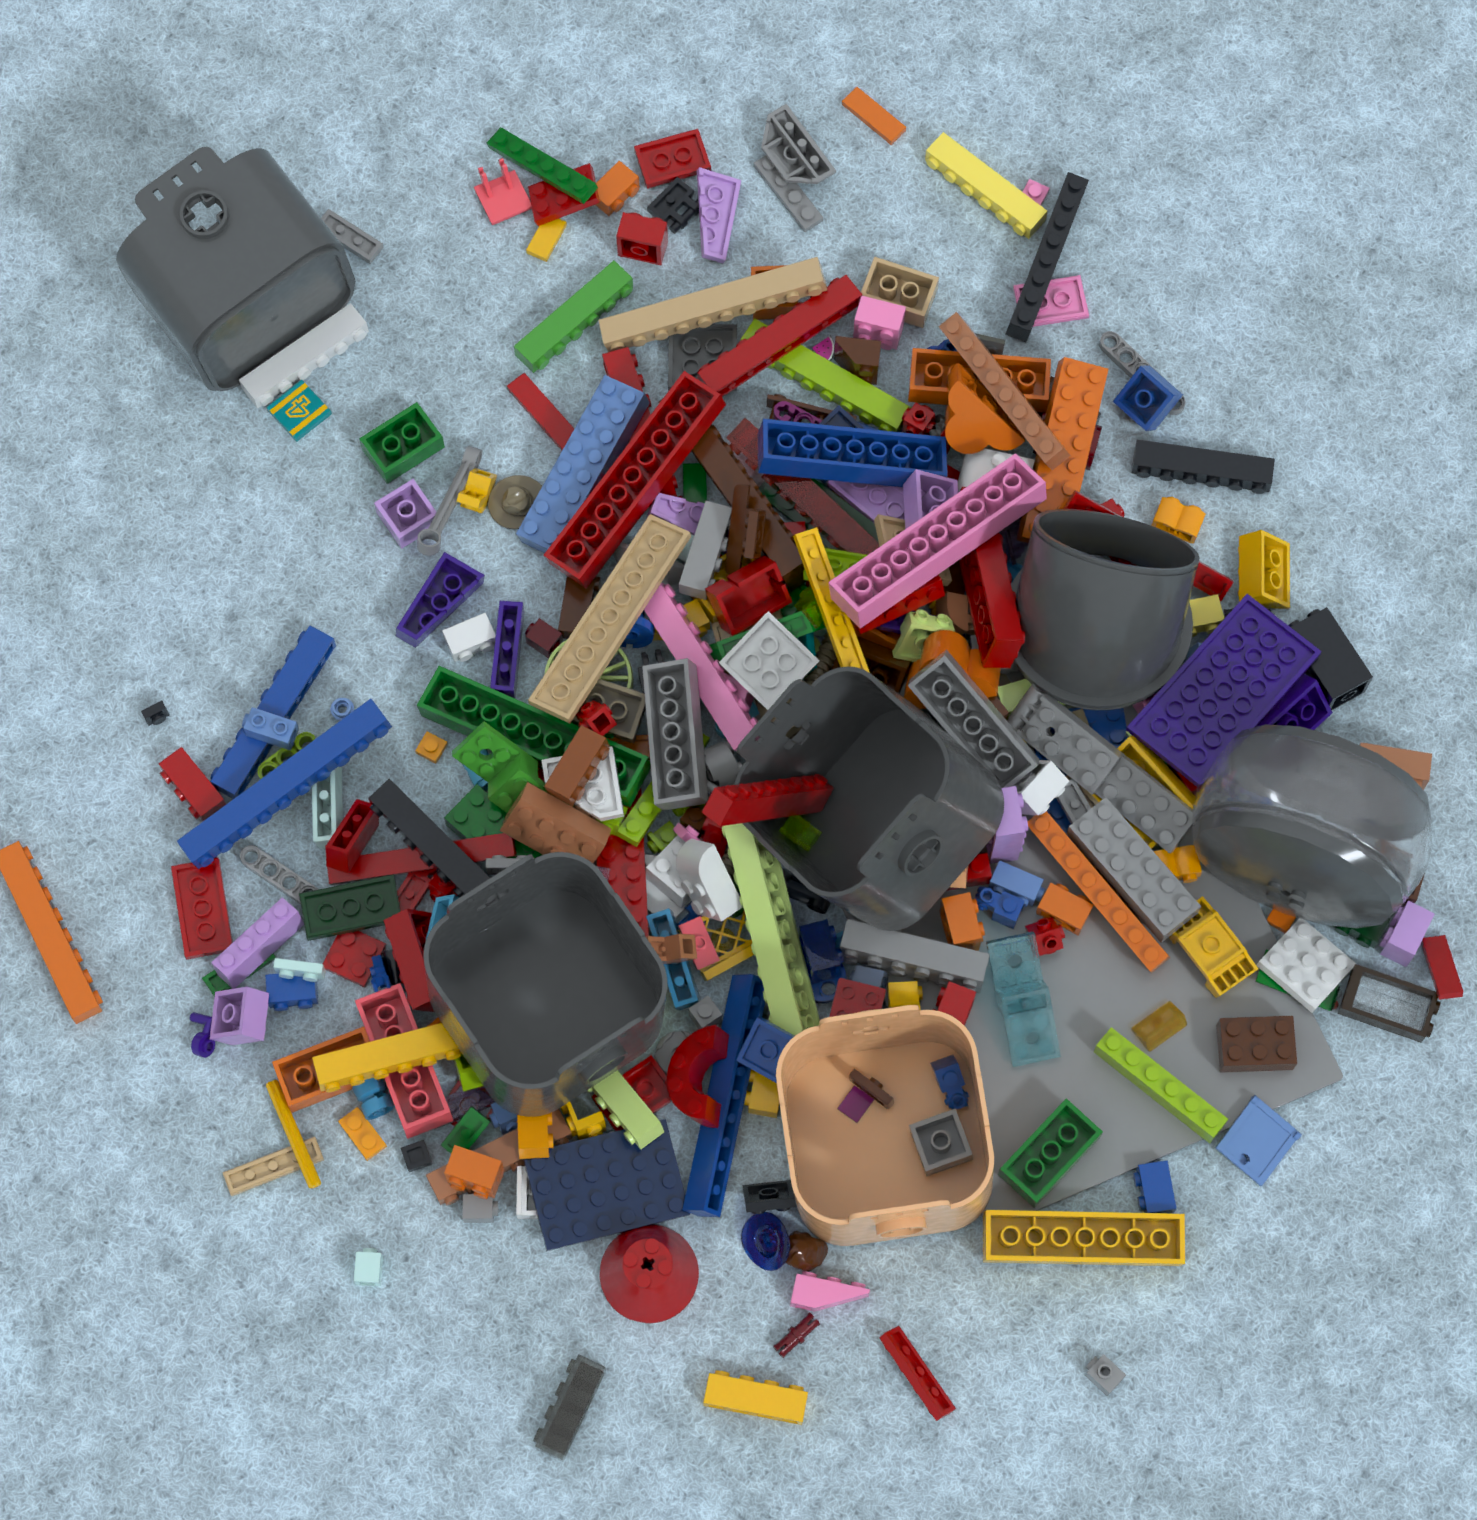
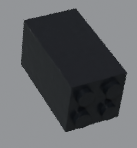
[1288,607,1373,710]

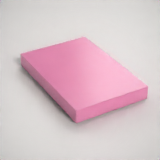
[1013,275,1089,327]

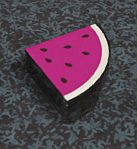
[812,336,835,362]

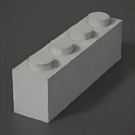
[679,501,732,600]

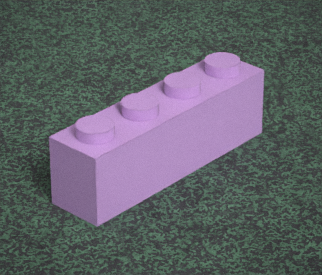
[211,897,304,989]

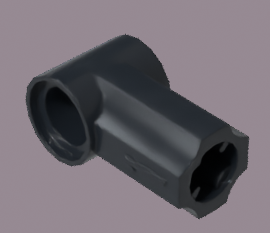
[786,875,831,914]

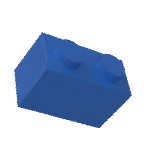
[265,974,318,1011]
[1133,1160,1177,1214]

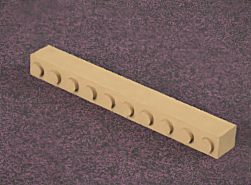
[598,257,827,352]

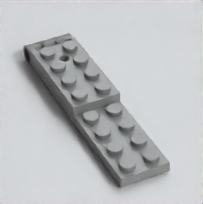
[1007,684,1200,853]

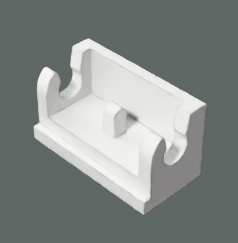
[516,1166,538,1219]

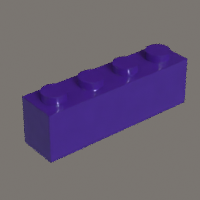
[490,600,525,698]

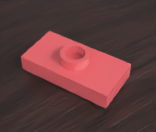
[678,916,720,970]

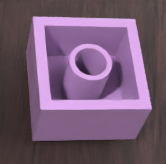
[374,479,436,549]
[1379,901,1435,967]
[210,987,269,1045]

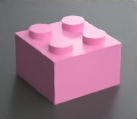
[853,296,906,350]

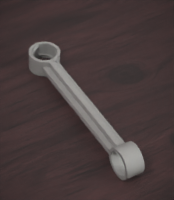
[417,446,483,556]

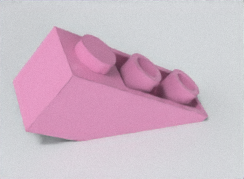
[790,1271,870,1312]

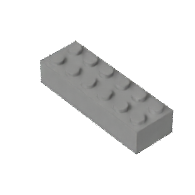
[908,649,1039,788]
[642,658,708,811]
[1067,797,1201,943]
[839,919,990,993]

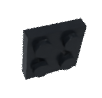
[742,1180,796,1214]

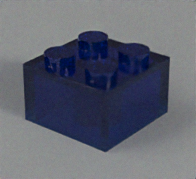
[798,919,844,984]

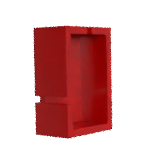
[705,555,792,636]

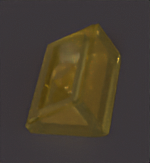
[1131,1001,1187,1052]

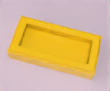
[526,219,567,262]

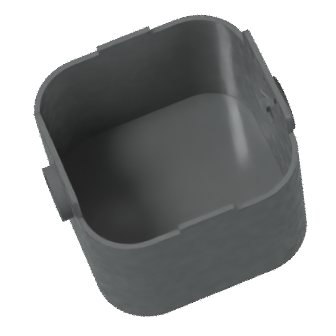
[116,147,356,391]
[734,667,1004,931]
[424,852,667,1117]

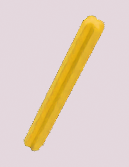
[266,1080,321,1189]

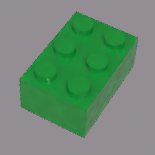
[359,402,445,484]

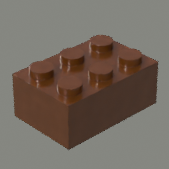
[1216,1016,1297,1073]

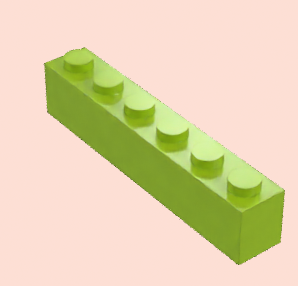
[1094,1027,1228,1144]

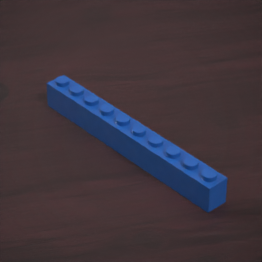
[177,698,392,869]
[683,974,765,1217]

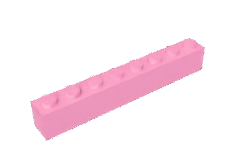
[644,582,760,751]

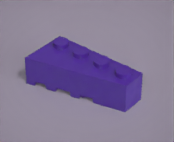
[395,552,485,648]

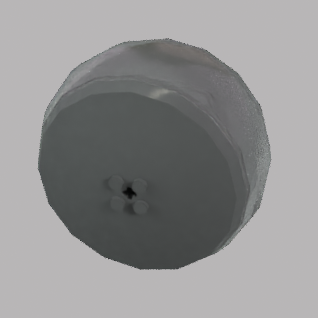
[1192,724,1432,928]

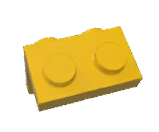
[560,1102,607,1140]

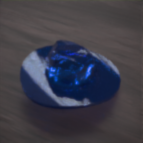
[741,1212,790,1271]

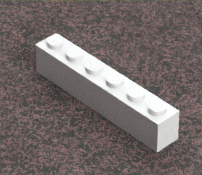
[239,303,369,409]

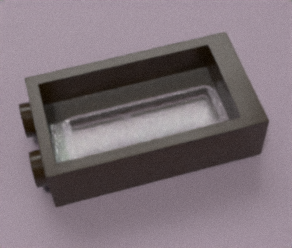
[1338,964,1441,1043]

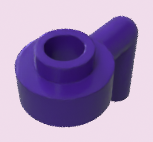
[190,1012,215,1058]

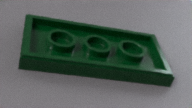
[299,874,401,941]

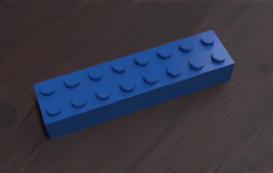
[758,419,948,487]

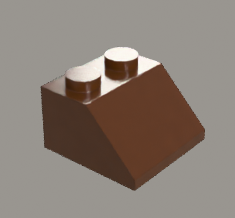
[834,336,881,385]

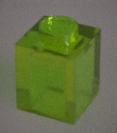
[779,815,822,851]

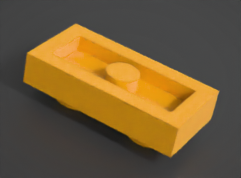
[338,1107,387,1161]

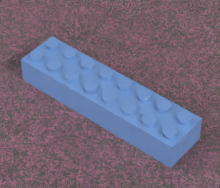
[516,375,650,553]

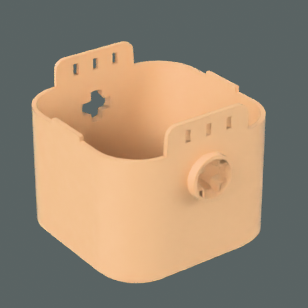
[776,1005,994,1246]

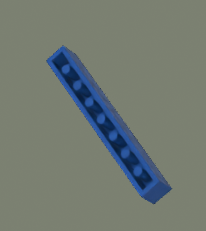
[210,625,336,799]

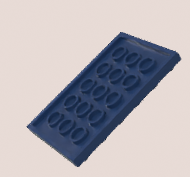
[523,1119,690,1252]

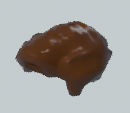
[781,1231,828,1272]

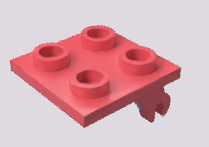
[474,158,532,225]

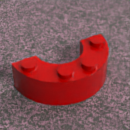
[667,1025,729,1128]

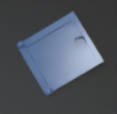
[1215,1095,1302,1187]

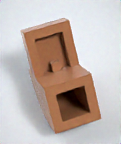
[936,592,976,635]
[646,934,697,964]

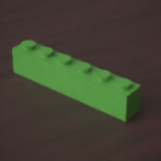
[514,260,633,373]

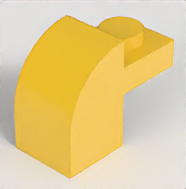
[456,468,497,514]

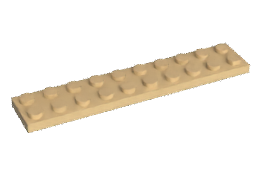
[528,514,691,723]

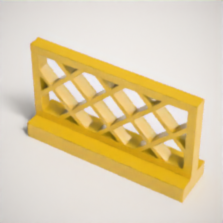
[678,910,754,981]

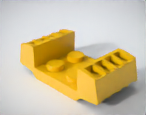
[1169,896,1258,998]

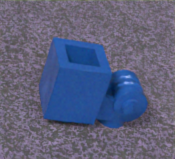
[973,887,1025,929]
[930,1055,969,1110]

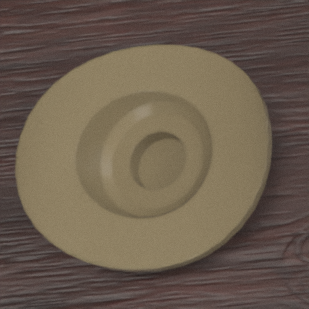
[488,475,542,529]

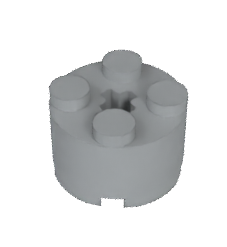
[704,741,742,787]

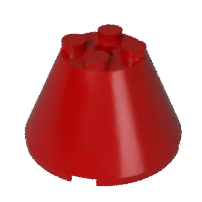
[600,1224,699,1324]

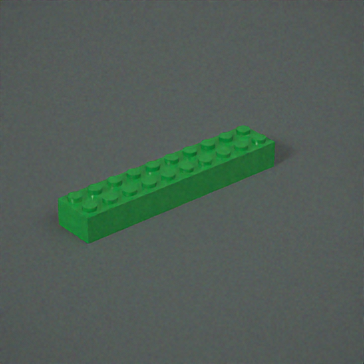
[417,666,651,808]

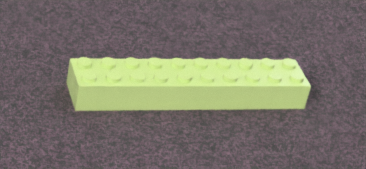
[722,823,820,1036]

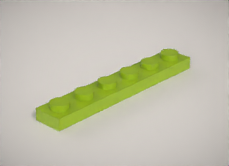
[616,734,710,847]

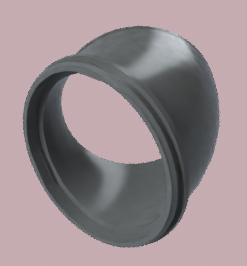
[1011,509,1200,710]

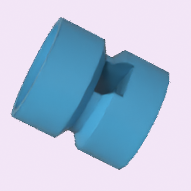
[352,1078,395,1120]

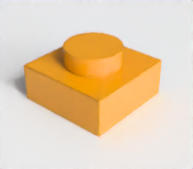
[415,731,448,764]

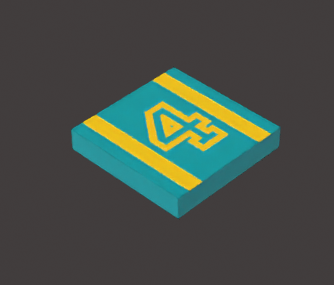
[266,380,332,442]

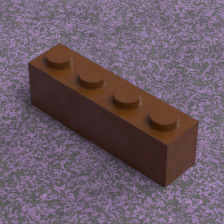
[558,567,603,639]

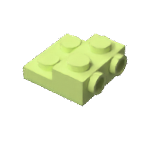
[892,609,955,662]

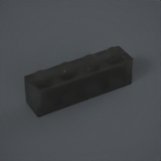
[533,1354,606,1462]

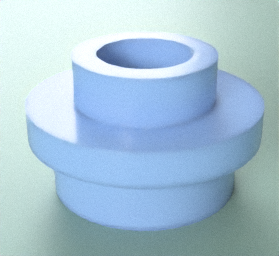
[330,698,354,721]

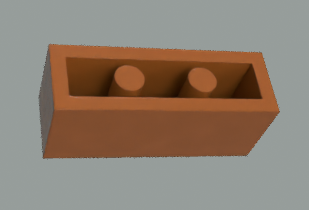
[544,725,610,806]

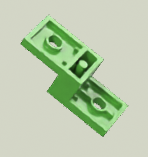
[452,721,574,813]

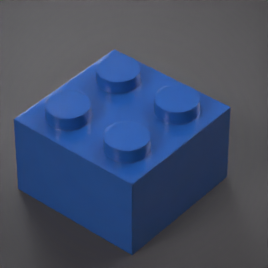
[1113,365,1183,431]

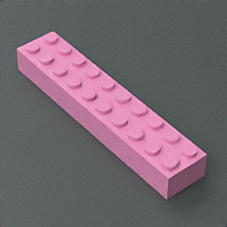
[828,453,1047,628]

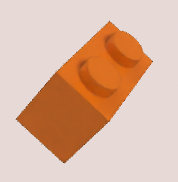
[596,160,640,216]
[1036,883,1094,936]

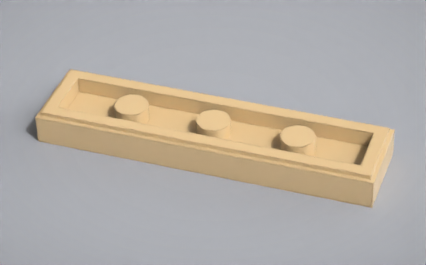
[223,1137,324,1196]

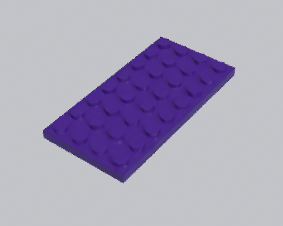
[1126,594,1322,790]

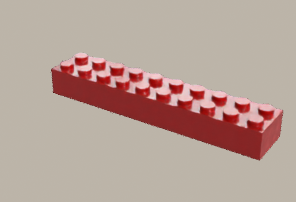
[544,371,726,589]

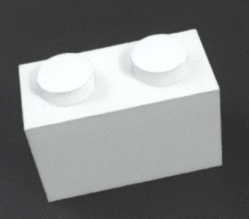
[442,612,496,662]

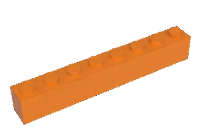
[1027,811,1170,973]
[0,841,103,1024]

